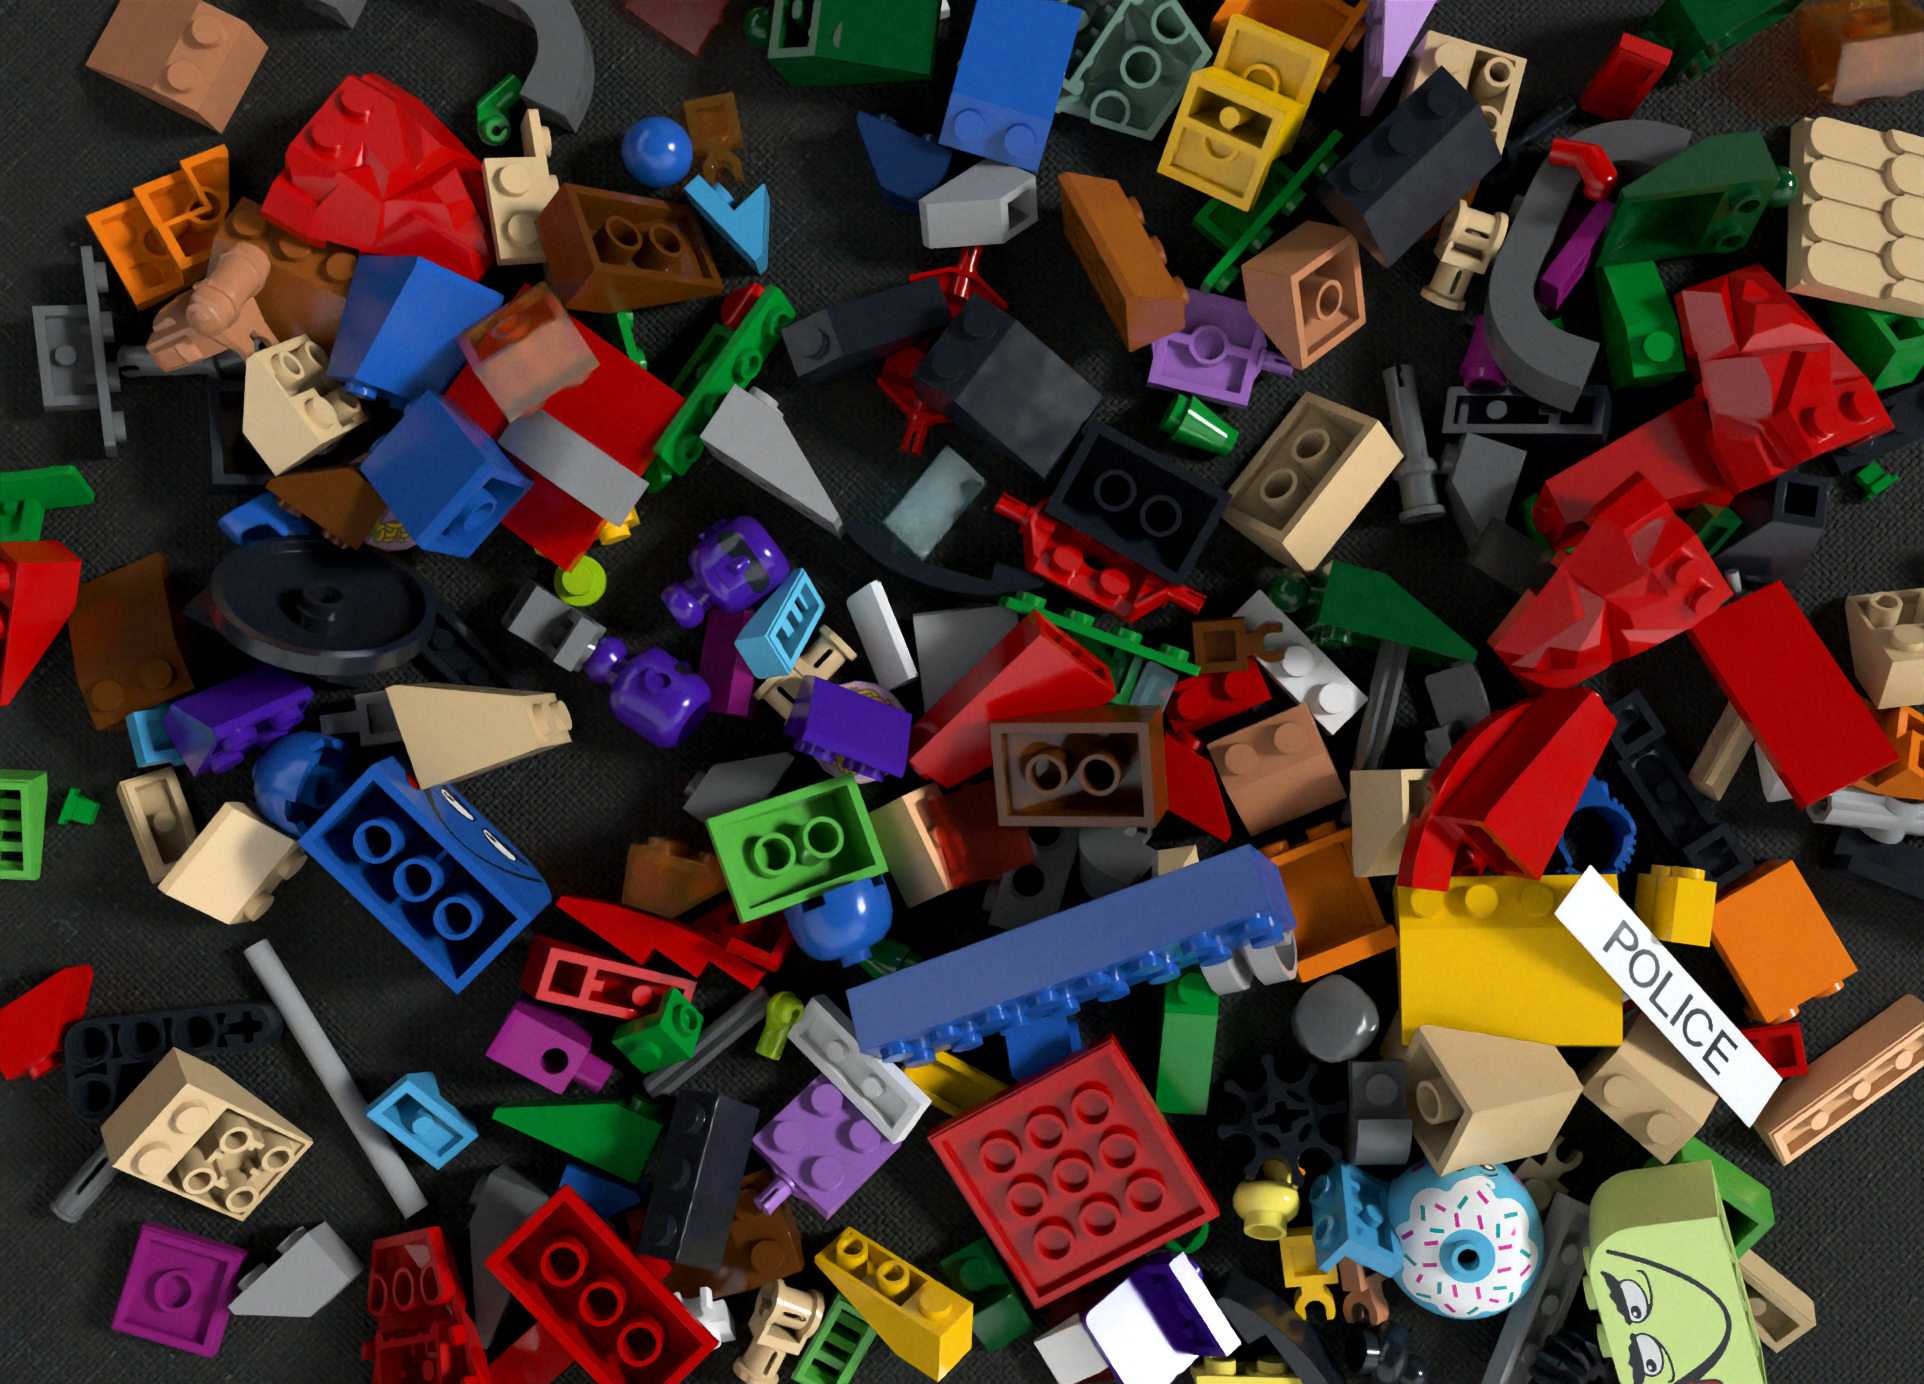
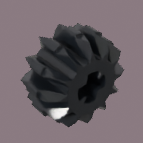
[1527,1327,1616,1384]

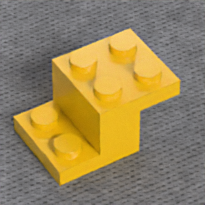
[1157,14,1330,212]

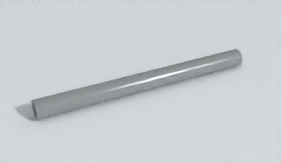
[243,939,429,1219]

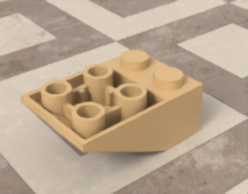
[100,1047,313,1222]

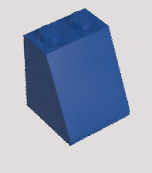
[325,256,505,414]
[359,389,536,559]

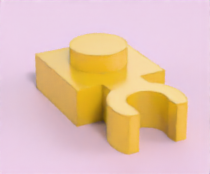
[1279,1226,1339,1321]

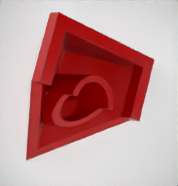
[688,898,809,972]

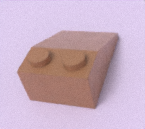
[85,0,269,134]

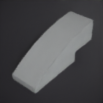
[497,399,650,527]

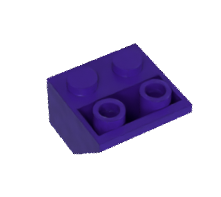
[162,663,314,777]
[783,674,912,782]

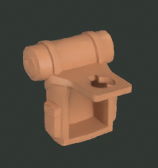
[146,242,279,373]

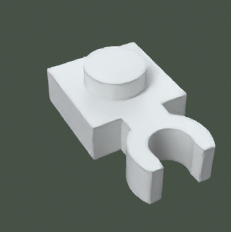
[673,1287,736,1350]

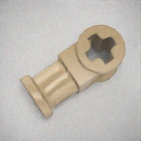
[1420,199,1509,310]
[753,624,857,726]
[733,1279,825,1384]

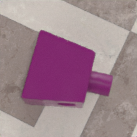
[485,990,613,1094]

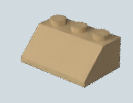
[1221,391,1404,576]

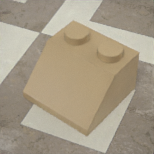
[157,802,307,925]
[1577,1008,1719,1165]

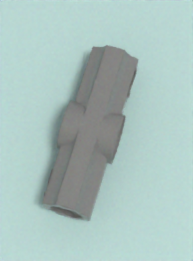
[1806,786,1924,844]

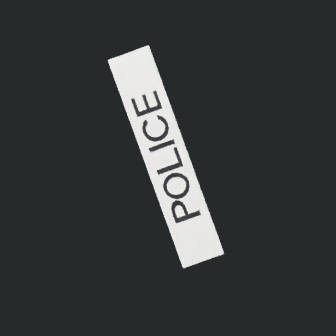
[1554,865,1782,1128]

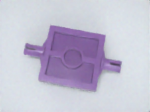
[1146,287,1294,410]
[751,1072,902,1220]

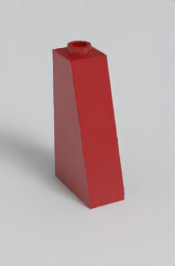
[1532,397,1735,552]
[908,608,1117,789]
[1440,686,1618,881]

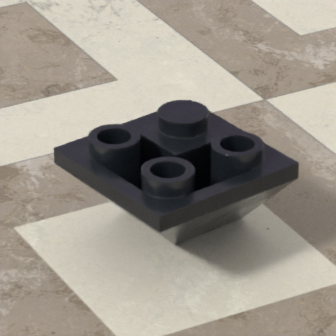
[1711,471,1831,589]

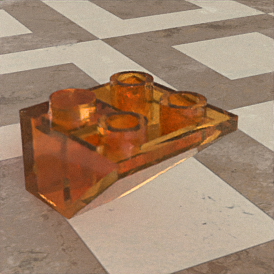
[621,835,729,919]

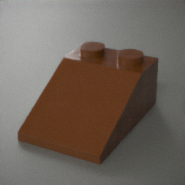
[534,183,724,314]
[68,552,217,733]
[989,705,1169,828]
[624,1160,808,1299]

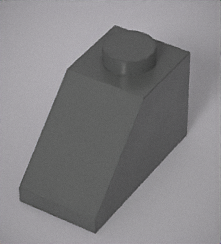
[1438,432,1527,556]
[683,752,799,825]

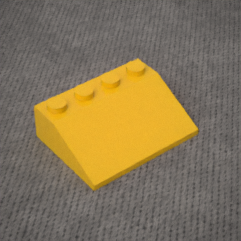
[1392,874,1623,1047]

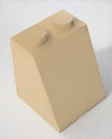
[385,682,572,790]
[1403,1025,1584,1177]

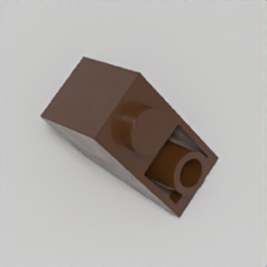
[265,462,391,550]

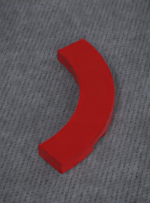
[1397,697,1540,892]

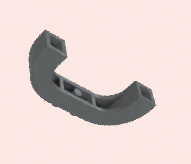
[302,0,595,134]
[1483,119,1692,413]

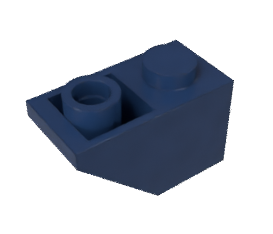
[856,111,954,219]

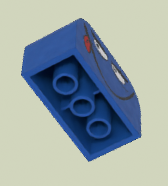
[297,754,552,995]

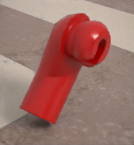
[1548,137,1617,201]

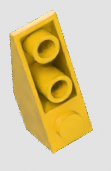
[815,1226,973,1382]

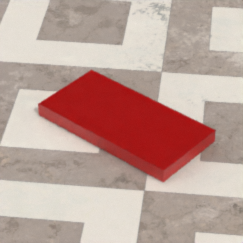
[1684,580,1901,810]

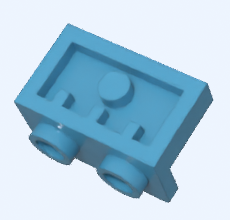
[1309,1159,1403,1278]

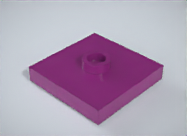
[110,1221,250,1358]

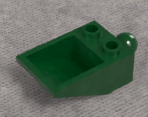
[743,0,942,88]
[1635,0,1807,85]
[1592,130,1799,268]
[1269,560,1478,670]

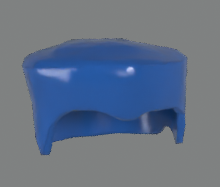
[218,491,313,547]

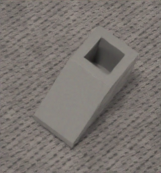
[918,158,1038,249]
[227,1221,367,1317]

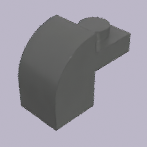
[500,578,607,672]
[1079,827,1159,900]
[1341,1059,1412,1165]

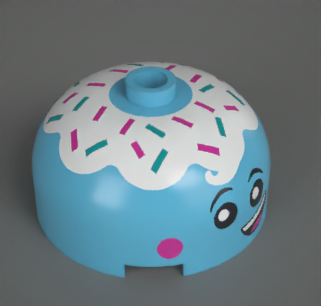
[1387,1155,1545,1320]

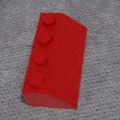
[483,1183,719,1384]

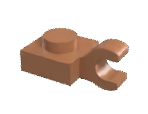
[1337,1256,1389,1325]

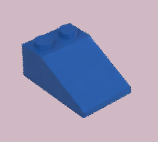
[938,0,1083,173]

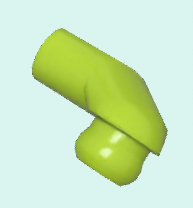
[755,991,804,1060]

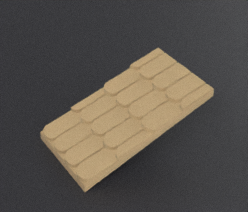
[1786,117,1924,319]

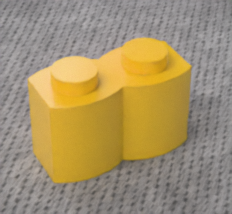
[1633,864,1717,947]

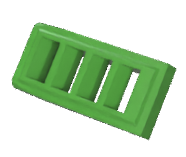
[0,769,48,880]
[791,1288,877,1384]

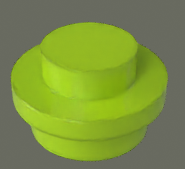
[554,556,607,607]

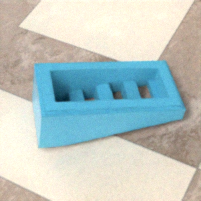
[734,568,826,679]

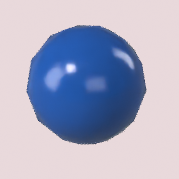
[621,116,693,189]

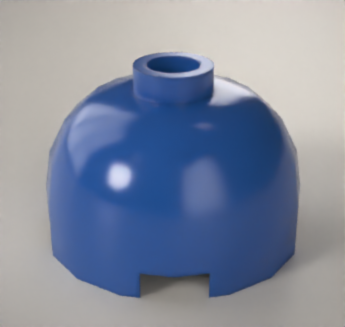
[252,731,354,837]
[783,874,893,968]

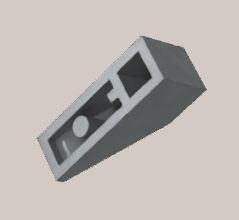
[469,1164,558,1349]

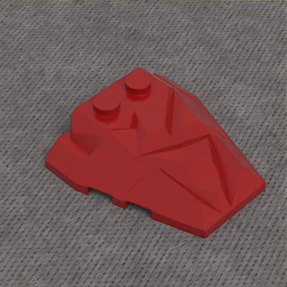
[261,73,497,283]
[1674,262,1895,496]
[1486,470,1734,698]
[361,1226,493,1384]

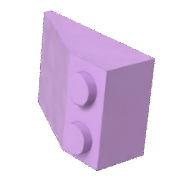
[1360,0,1441,116]

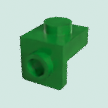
[611,988,704,1074]

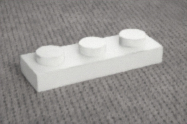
[1231,589,1369,736]
[787,994,932,1144]

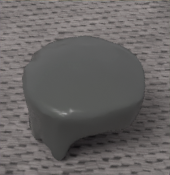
[1291,975,1379,1063]

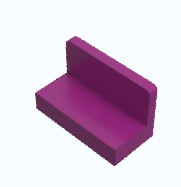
[1533,199,1615,311]
[698,609,761,719]

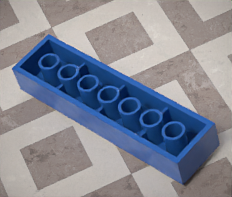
[846,844,1298,1069]

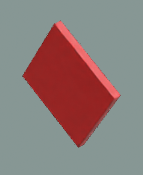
[444,282,687,573]
[927,1032,1220,1310]

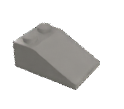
[700,384,844,539]

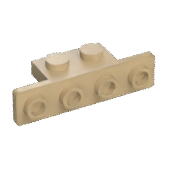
[481,109,569,312]

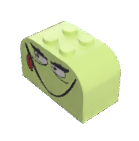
[1583,1159,1767,1384]

